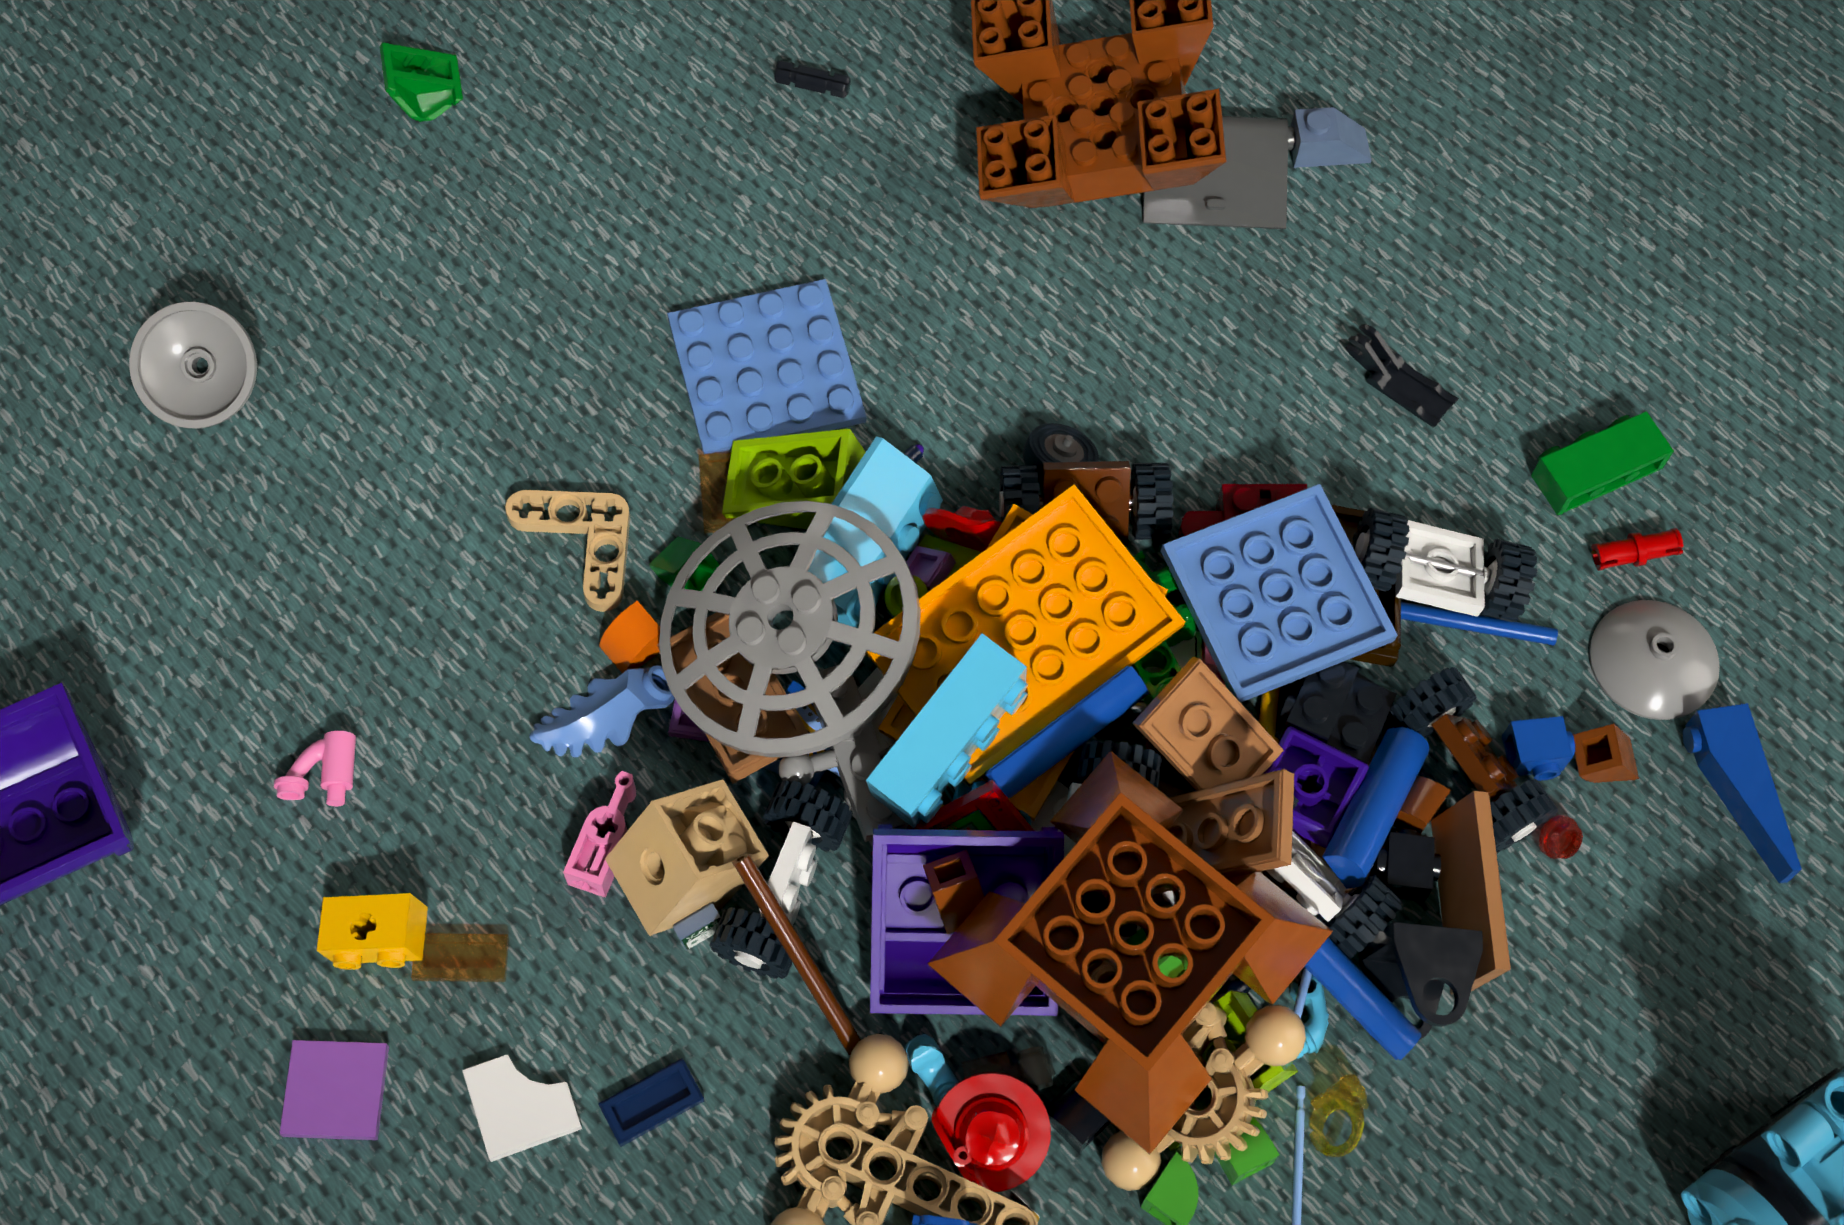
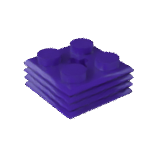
[1263,726,1369,848]

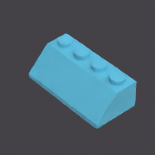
[808,436,943,628]

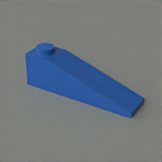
[1683,703,1802,884]

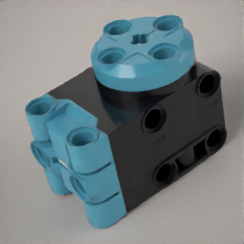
[1681,1066,1844,1225]

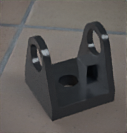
[1359,922,1483,1040]

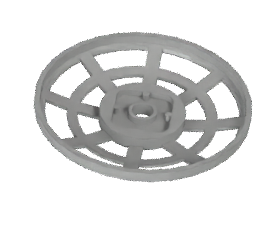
[659,501,921,757]

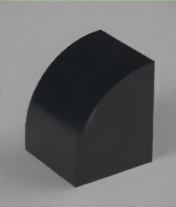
[1046,1080,1111,1154]

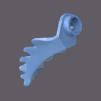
[529,665,675,758]

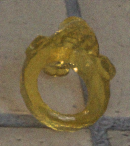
[1309,1074,1369,1157]

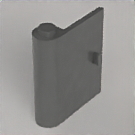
[1143,116,1295,229]

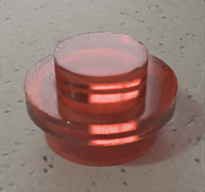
[1539,815,1583,859]

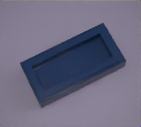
[598,1058,705,1147]

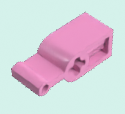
[563,771,636,898]

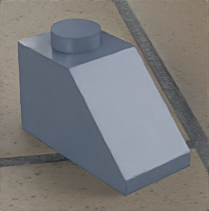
[1290,107,1372,168]

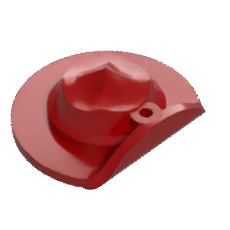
[922,505,1002,552]
[932,1072,1051,1192]

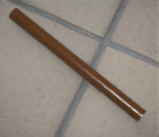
[732,853,861,1055]

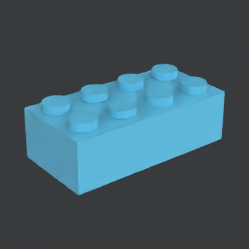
[866,633,1028,828]

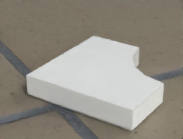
[462,1054,582,1162]

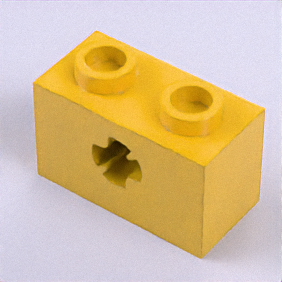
[317,893,428,970]

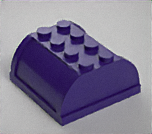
[0,683,134,906]
[870,824,1064,1016]

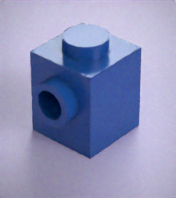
[1502,716,1575,781]

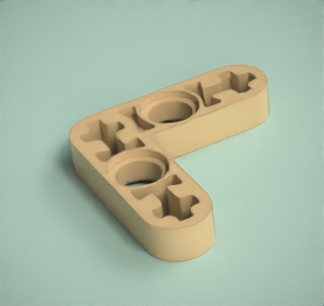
[505,490,630,612]

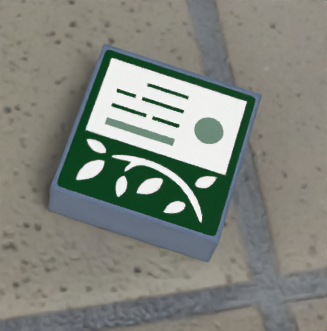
[673,903,721,950]

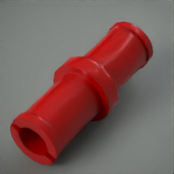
[1591,528,1683,571]

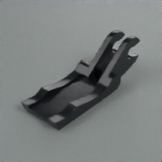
[1345,324,1459,427]

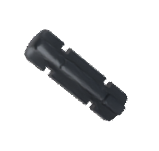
[774,60,851,98]

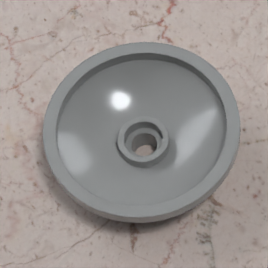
[129,302,257,428]
[1589,600,1720,720]

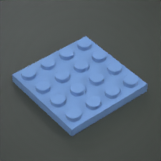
[667,279,867,459]
[1161,484,1398,703]

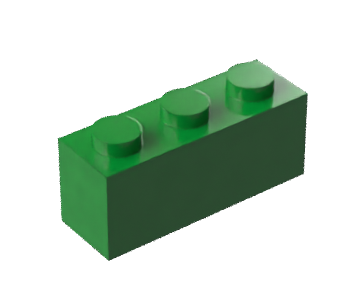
[1531,411,1674,516]

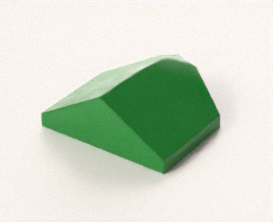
[379,42,463,122]

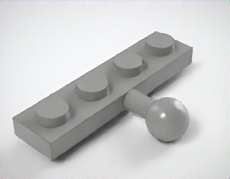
[778,665,909,842]

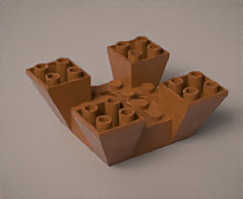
[971,0,1227,208]
[928,751,1333,1155]

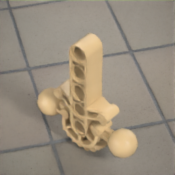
[1087,961,1306,1191]
[770,1034,1038,1225]

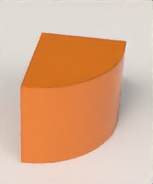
[599,601,660,673]

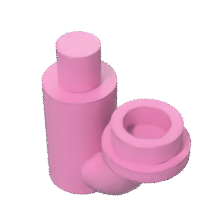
[274,731,356,807]

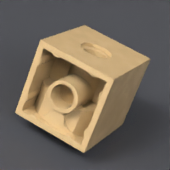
[605,779,769,936]

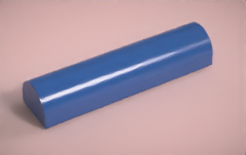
[983,666,1149,799]
[1322,727,1430,889]
[1304,937,1422,1060]

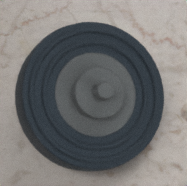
[1023,423,1099,482]

